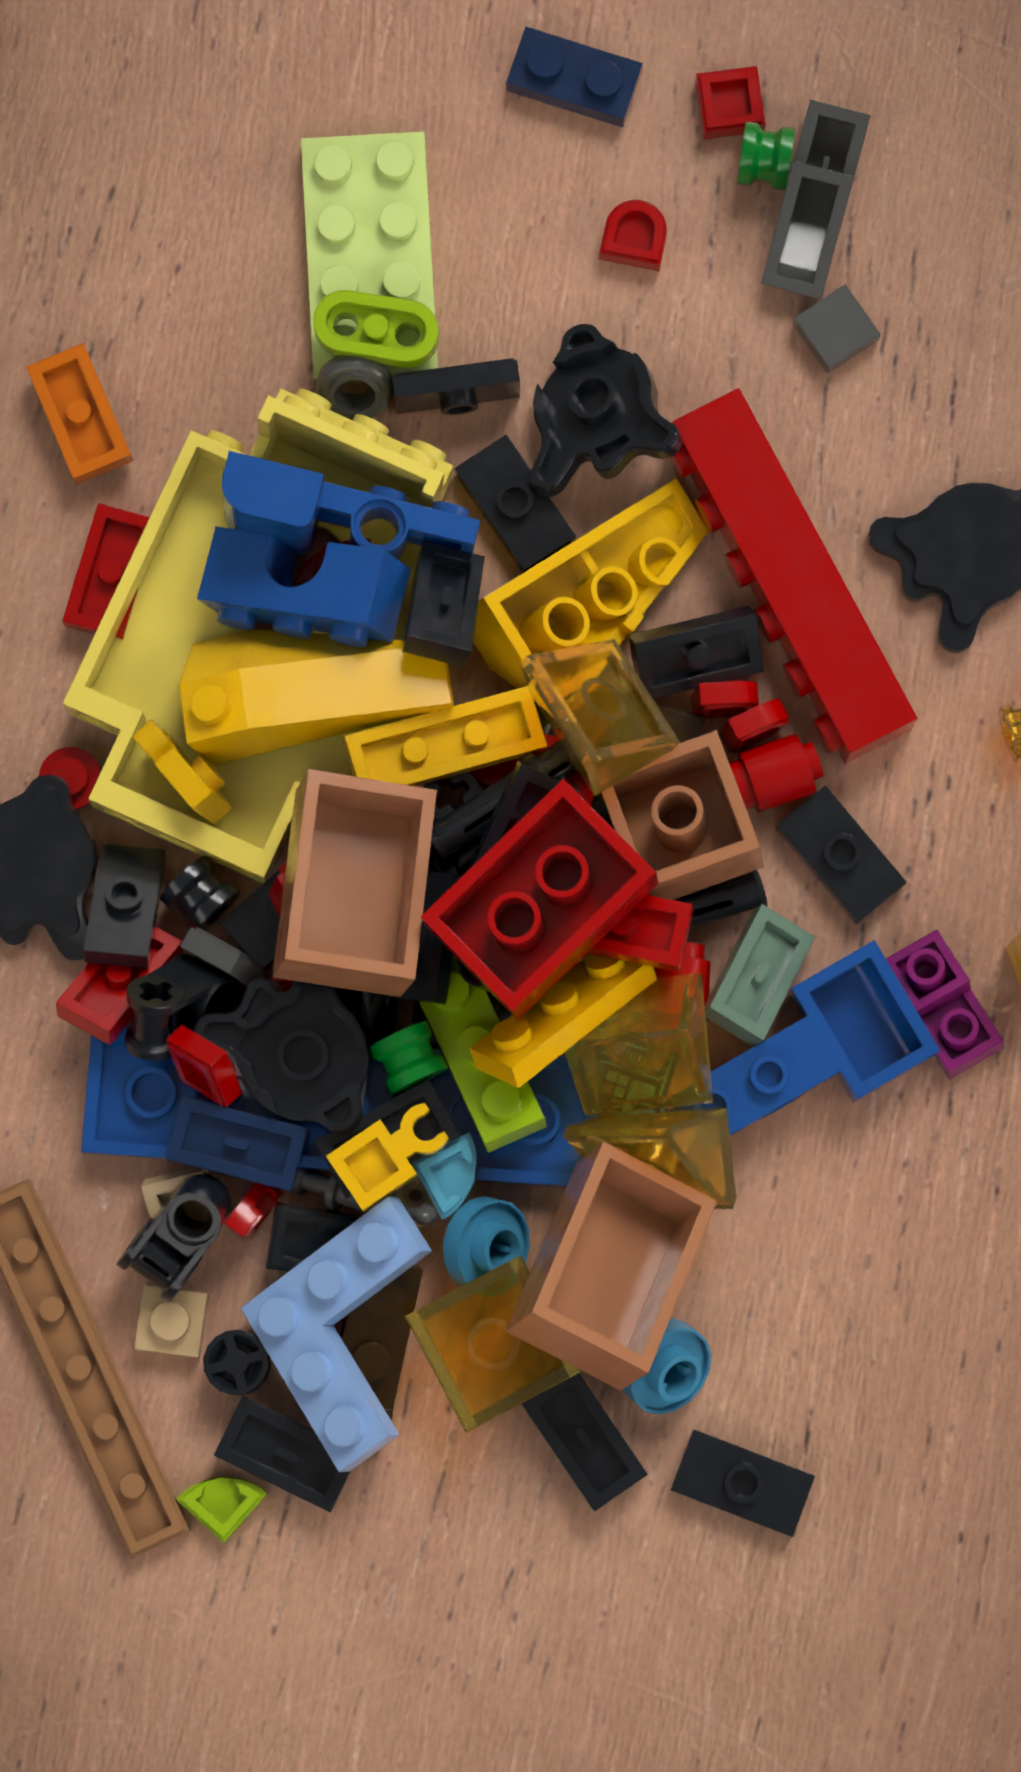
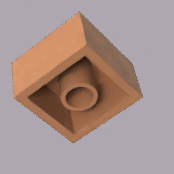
[595,730,764,900]

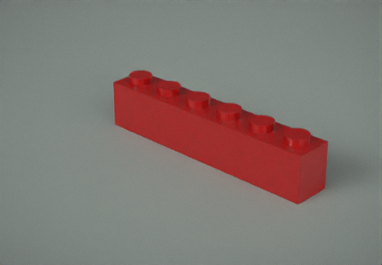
[669,388,918,764]

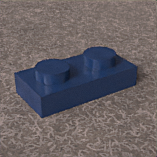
[506,26,643,128]
[165,1096,309,1192]

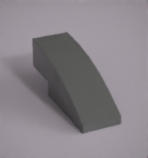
[761,99,871,299]

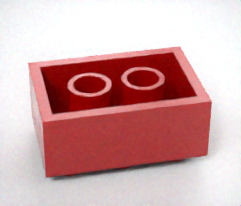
[420,779,659,1020]

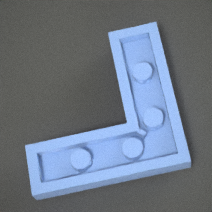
[241,1197,432,1472]

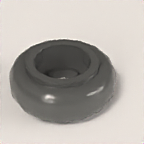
[315,355,393,420]

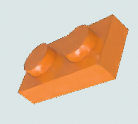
[26,343,134,485]

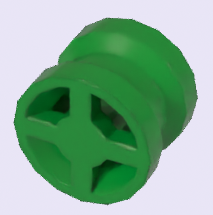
[737,122,795,191]
[369,1021,449,1096]

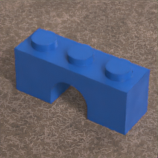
[197,526,411,647]

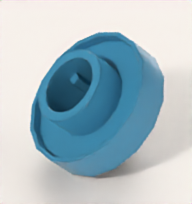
[443,1196,530,1294]
[622,1318,712,1415]

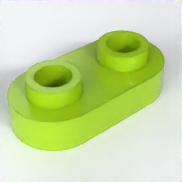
[313,290,439,368]

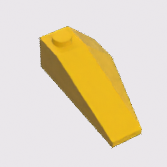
[473,478,709,710]
[179,629,454,765]

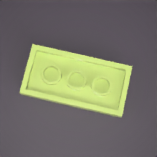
[301,131,438,384]

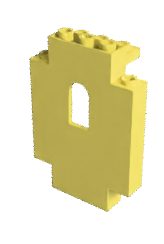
[62,388,453,884]

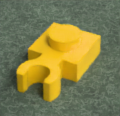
[132,719,233,825]
[326,1103,449,1212]

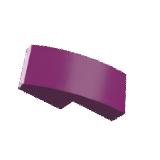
[886,929,1004,1080]

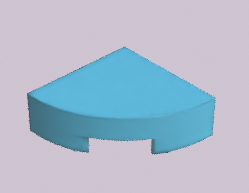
[412,1133,477,1221]

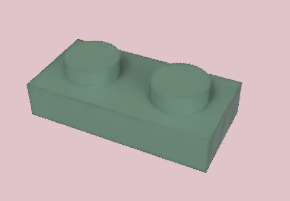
[701,904,815,1047]

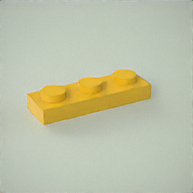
[343,686,547,787]
[469,954,657,1088]

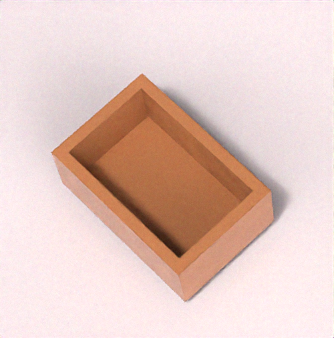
[272,769,437,997]
[506,1141,717,1390]

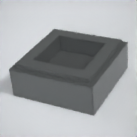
[793,284,881,374]
[180,927,266,987]

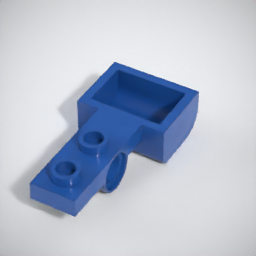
[222,451,480,559]
[668,940,940,1154]

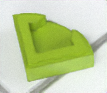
[176,1477,268,1543]

